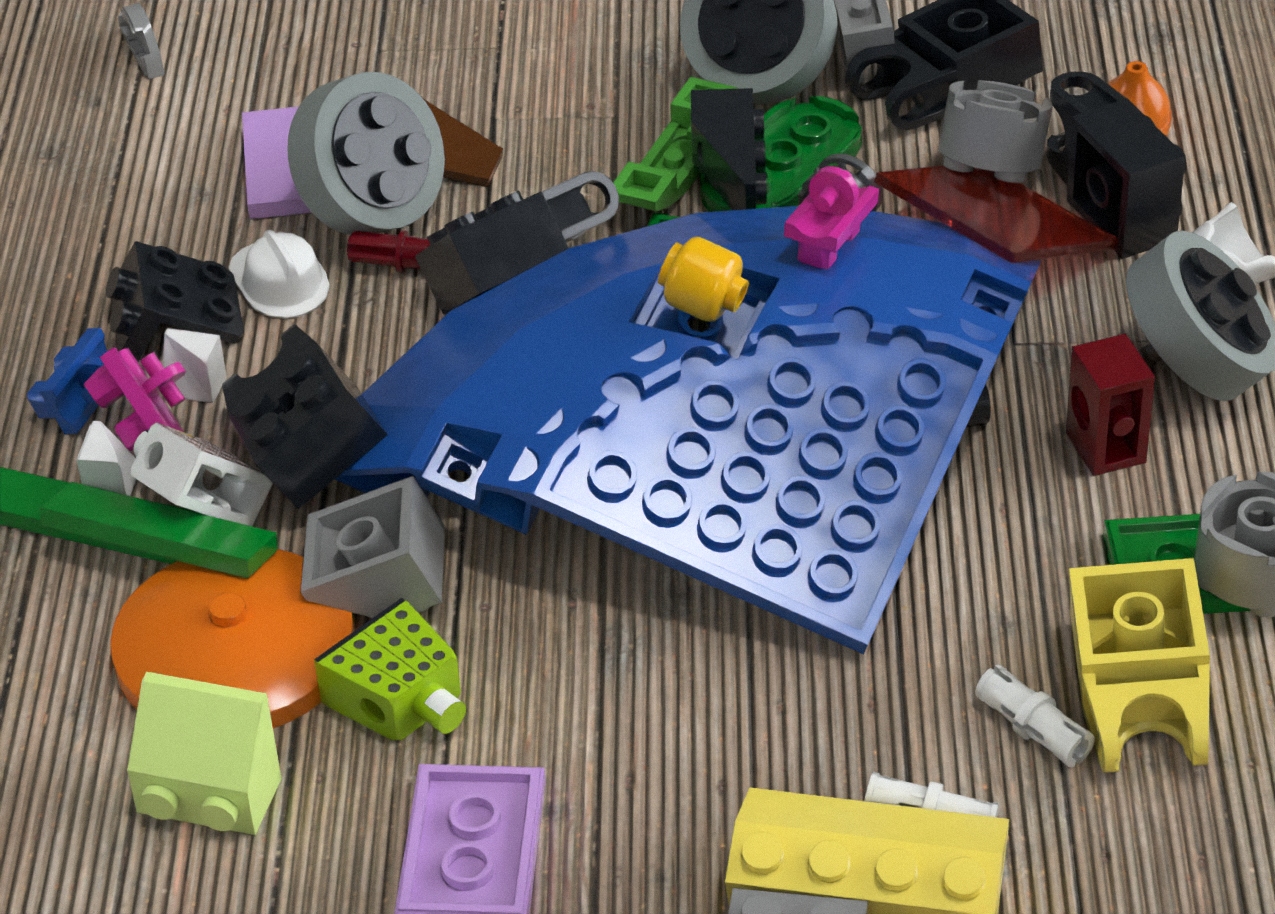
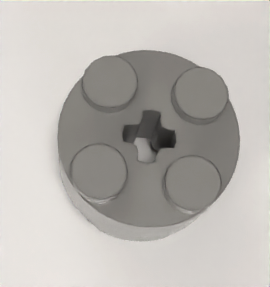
[938,80,1053,183]
[1194,472,1275,617]

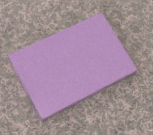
[242,106,312,219]
[394,764,546,914]

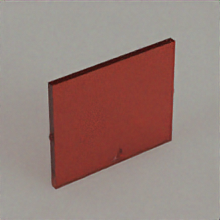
[874,165,1119,263]

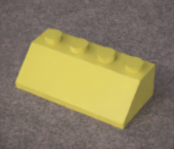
[725,787,1009,914]

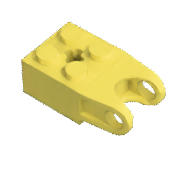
[1069,558,1210,773]

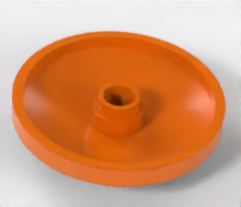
[111,549,354,728]

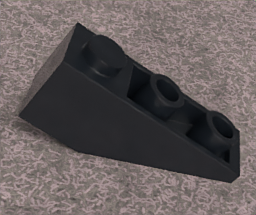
[691,88,767,210]

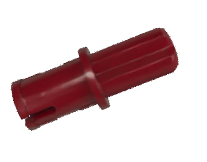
[347,230,430,273]

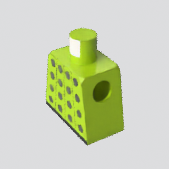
[314,598,466,741]

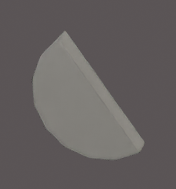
[118,3,165,79]

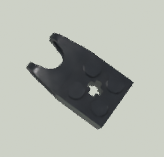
[845,0,1043,130]
[1046,71,1187,259]
[415,171,619,314]
[222,324,388,509]

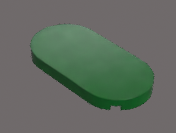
[700,96,862,212]

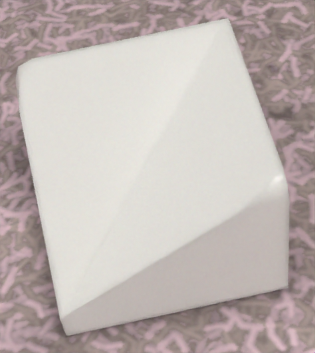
[163,328,227,403]
[76,421,137,496]

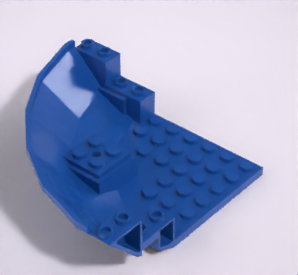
[334,206,1041,655]

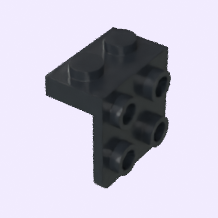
[106,241,244,362]

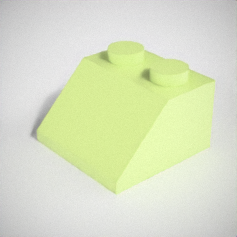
[127,672,282,835]

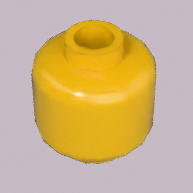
[658,237,749,322]

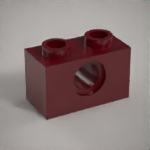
[1066,333,1155,476]

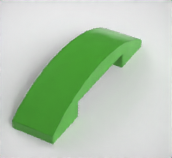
[613,77,737,211]

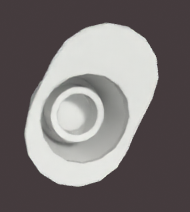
[229,230,330,319]

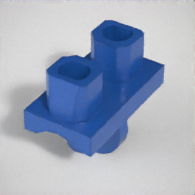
[27,327,108,434]

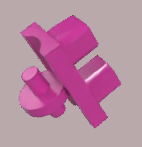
[784,166,879,269]
[84,348,186,451]

